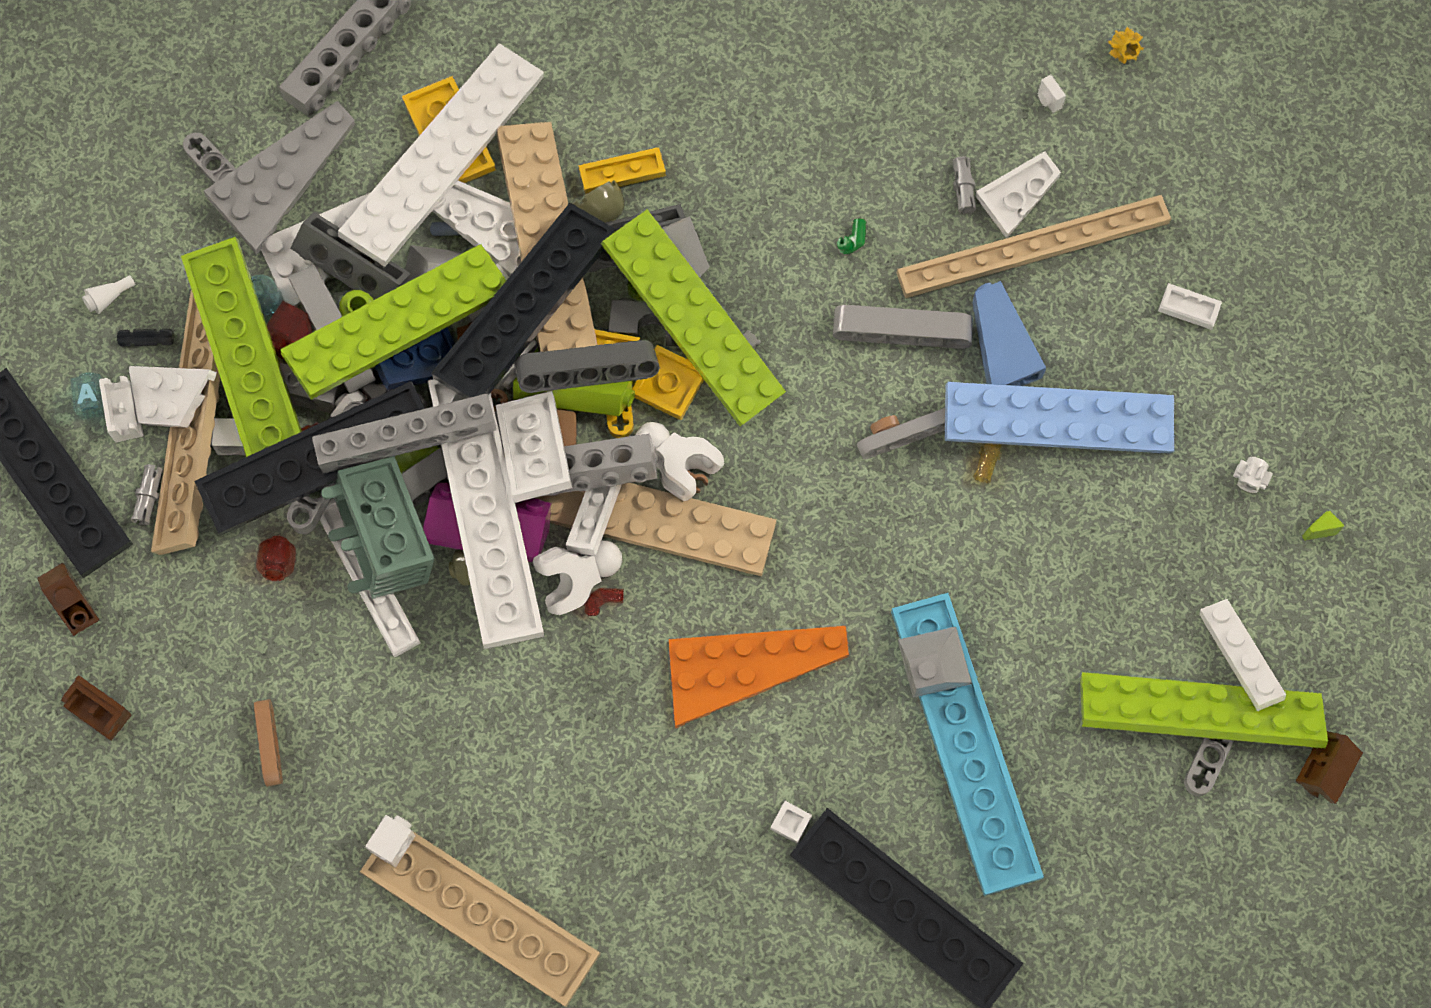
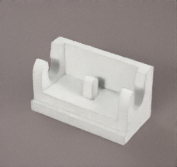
[99,376,144,443]

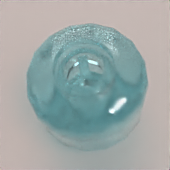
[251,274,282,316]

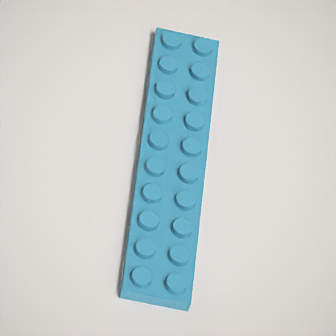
[891,593,1044,896]

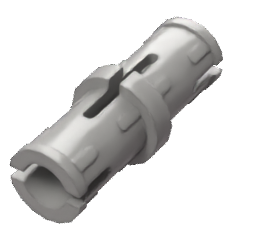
[952,156,976,214]
[131,464,163,525]

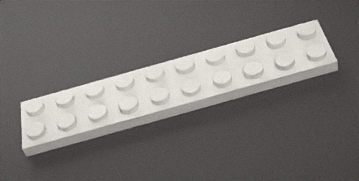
[338,43,544,267]
[428,379,544,649]

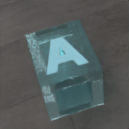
[70,372,105,420]

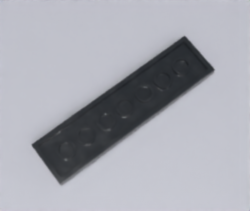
[431,203,616,399]
[0,368,133,578]
[194,381,425,536]
[789,808,1024,1008]

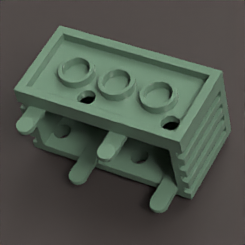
[321,456,434,599]

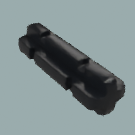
[117,328,174,347]

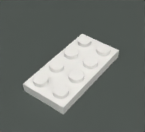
[496,391,572,503]

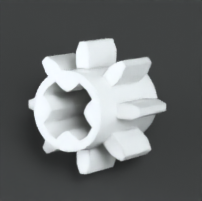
[1233,457,1273,493]

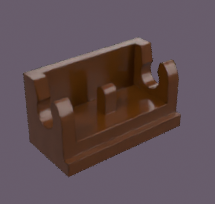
[61,675,132,741]
[1296,731,1363,804]

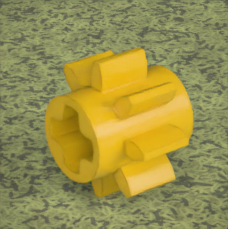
[1108,27,1144,64]

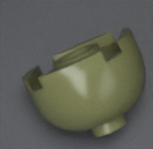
[573,180,625,223]

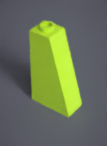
[513,347,635,416]

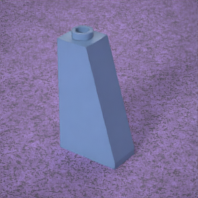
[972,281,1046,386]

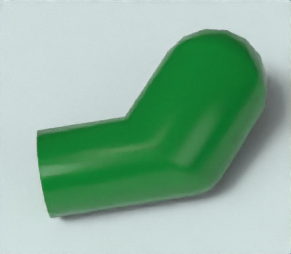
[837,218,867,254]

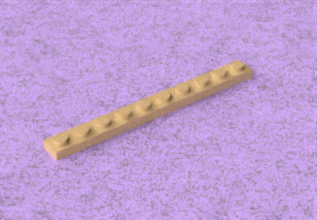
[897,195,1171,298]

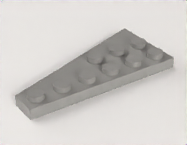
[204,101,355,255]

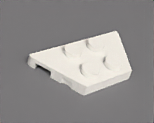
[129,366,217,428]

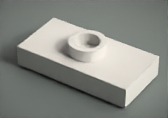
[1158,283,1222,330]

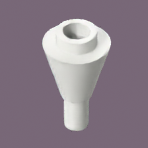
[82,275,135,314]

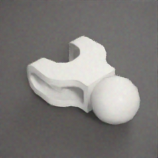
[635,422,724,501]
[533,541,622,615]

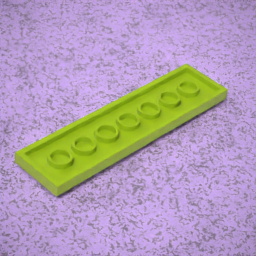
[601,209,786,427]
[181,237,302,457]
[281,244,506,400]
[1080,672,1328,748]

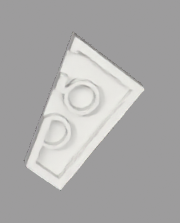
[975,151,1061,238]

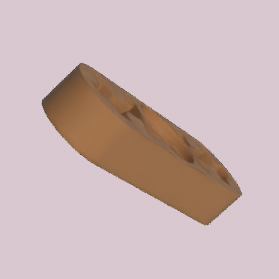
[254,699,283,787]

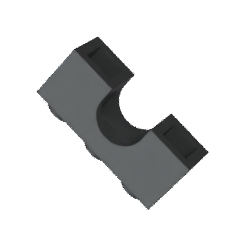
[609,298,679,347]

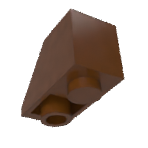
[37,562,100,636]

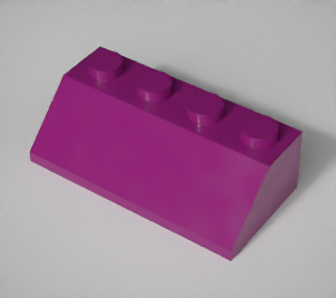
[423,482,552,563]

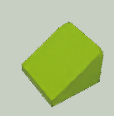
[1302,510,1344,541]

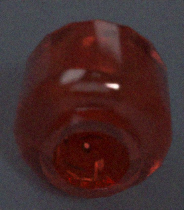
[256,536,296,581]

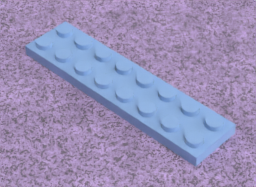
[945,382,1174,453]

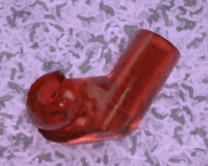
[584,588,624,616]

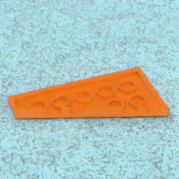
[668,626,849,729]

